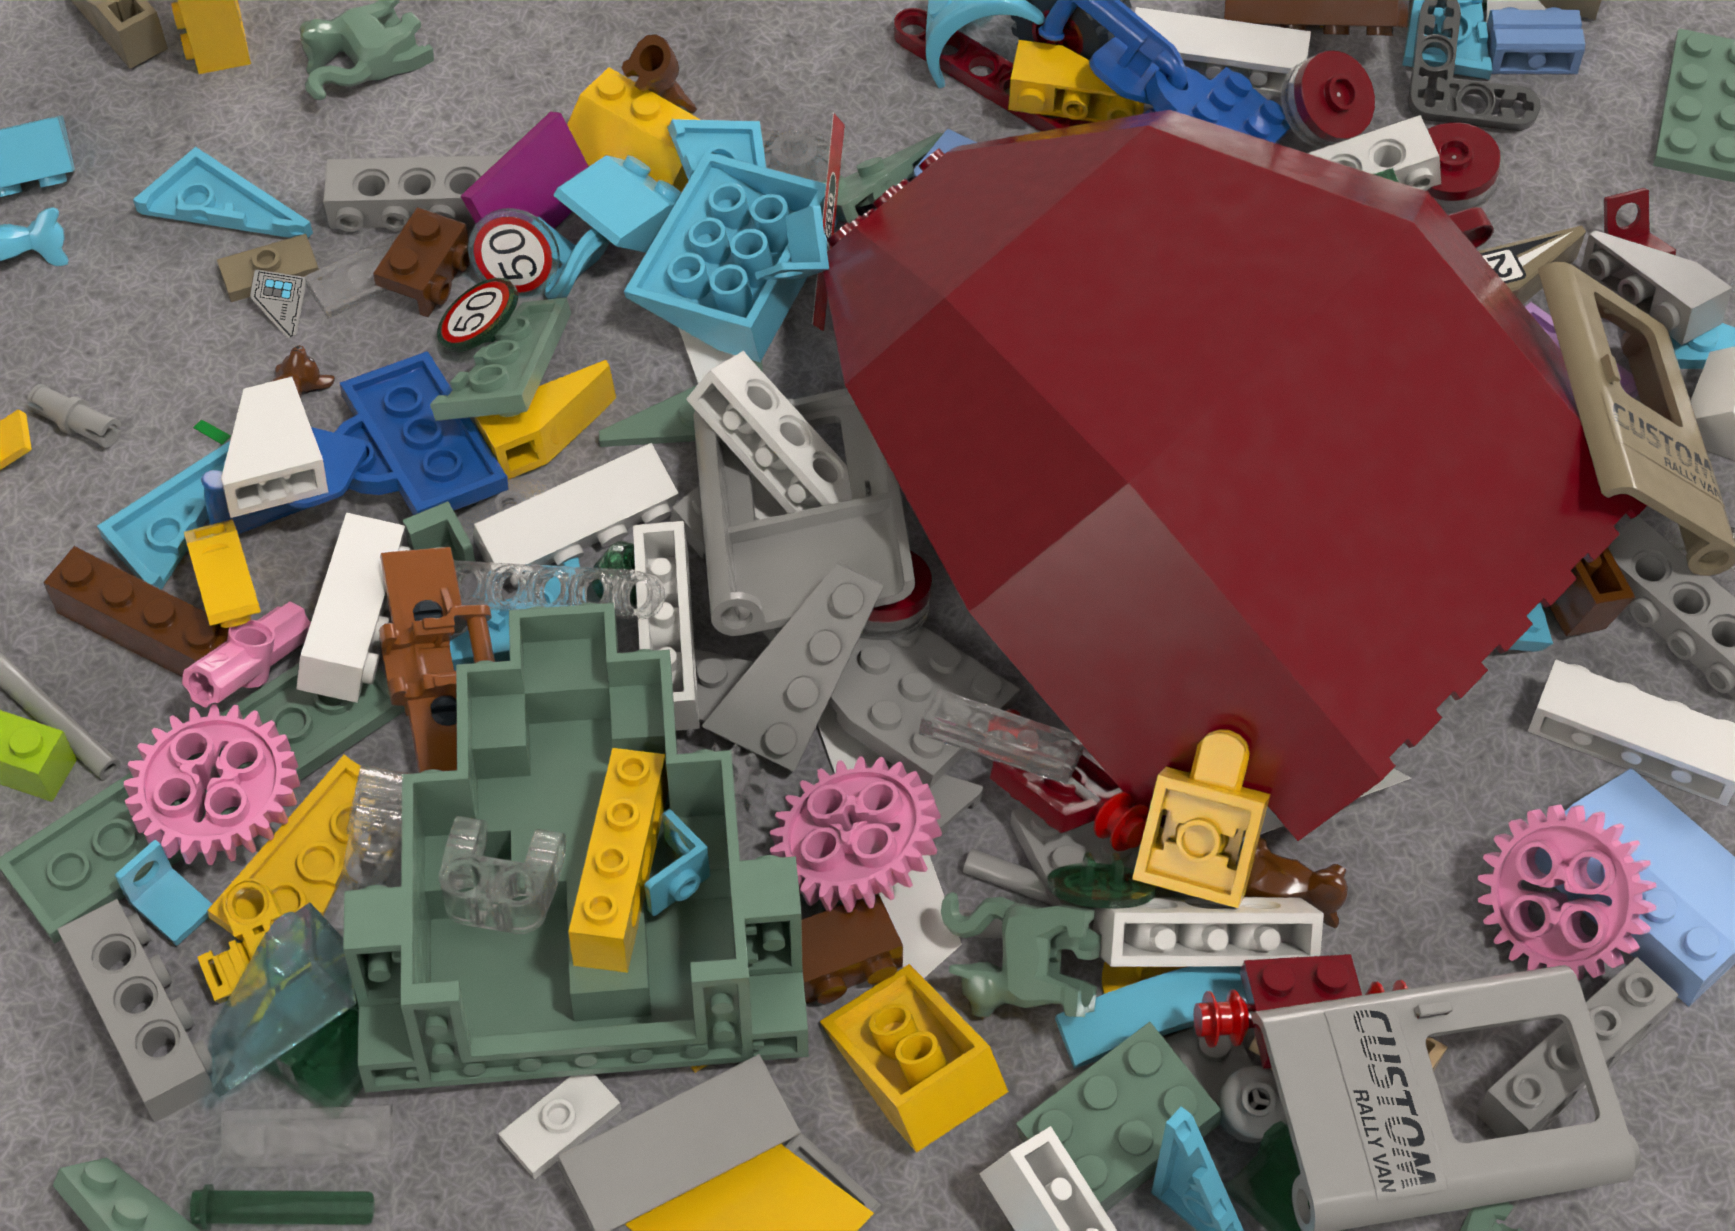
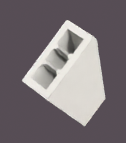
[221,377,328,518]

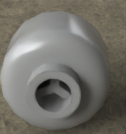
[1216,1065,1287,1144]

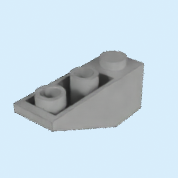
[1581,231,1732,345]

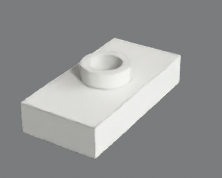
[498,1074,621,1179]

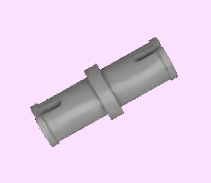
[27,384,121,448]

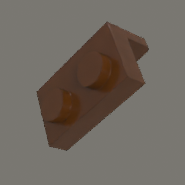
[373,207,473,317]

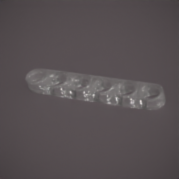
[453,560,665,620]

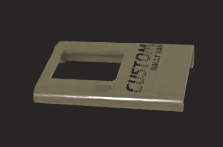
[1538,262,1735,576]

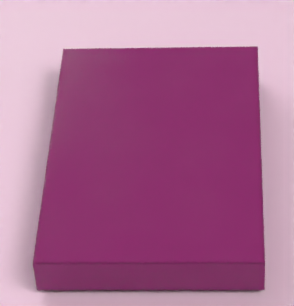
[460,111,589,230]

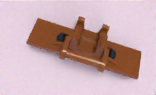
[379,547,495,773]

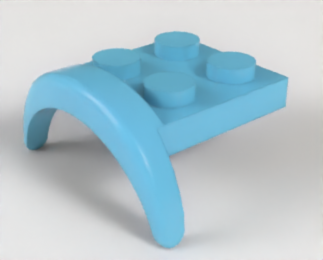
[926,0,1045,88]

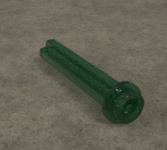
[190,1184,375,1230]

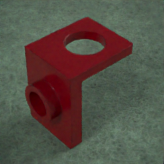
[1604,188,1676,256]

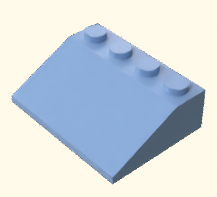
[1535,768,1735,1007]

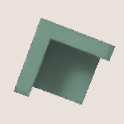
[403,501,477,578]

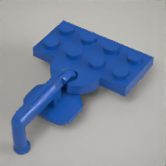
[1038,0,1295,144]
[201,351,509,534]

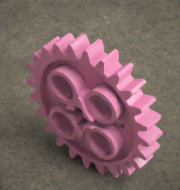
[124,704,300,865]
[770,756,942,912]
[1478,804,1656,980]

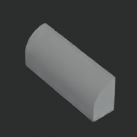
[558,1054,801,1231]

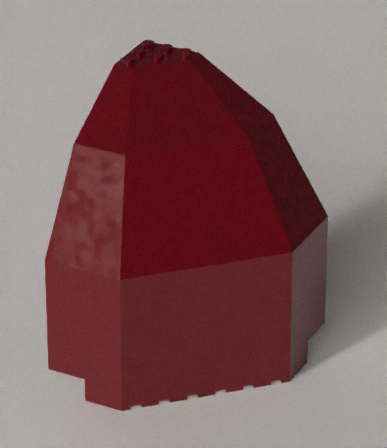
[823,110,1647,841]

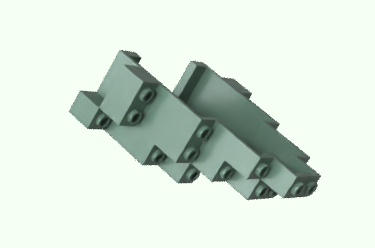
[343,603,809,1093]

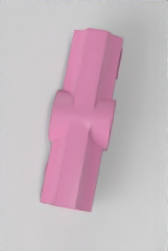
[182,601,311,708]

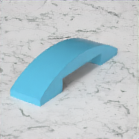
[1055,966,1247,1069]

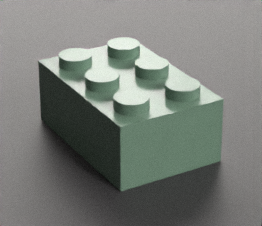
[1016,1022,1221,1212]

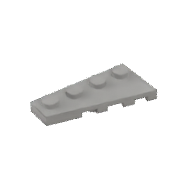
[702,561,885,772]

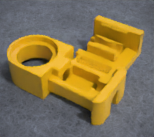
[197,878,304,1004]

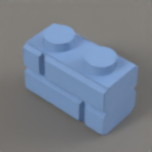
[1487,7,1585,74]

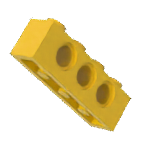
[568,748,669,973]

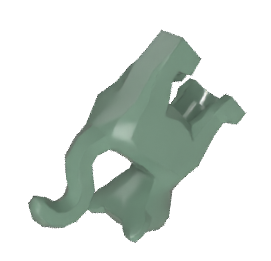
[299,0,434,100]
[941,892,1102,1017]

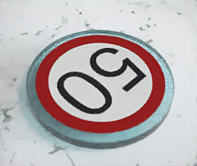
[468,208,560,298]

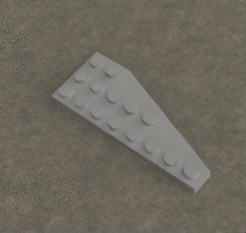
[670,486,1020,788]

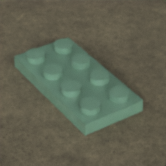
[1653,28,1735,183]

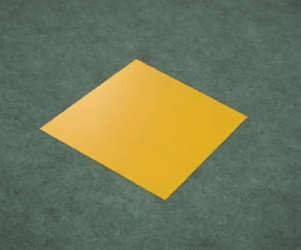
[625,1144,874,1231]

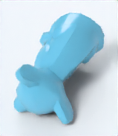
[0,207,69,266]

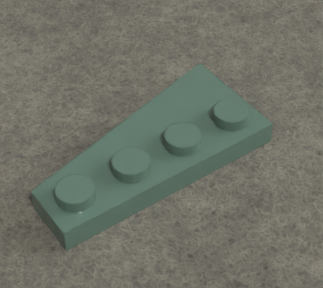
[430,297,571,421]
[53,1157,201,1231]

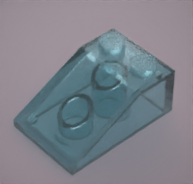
[212,902,356,1098]

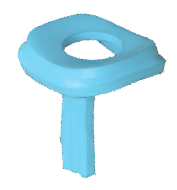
[531,217,609,299]

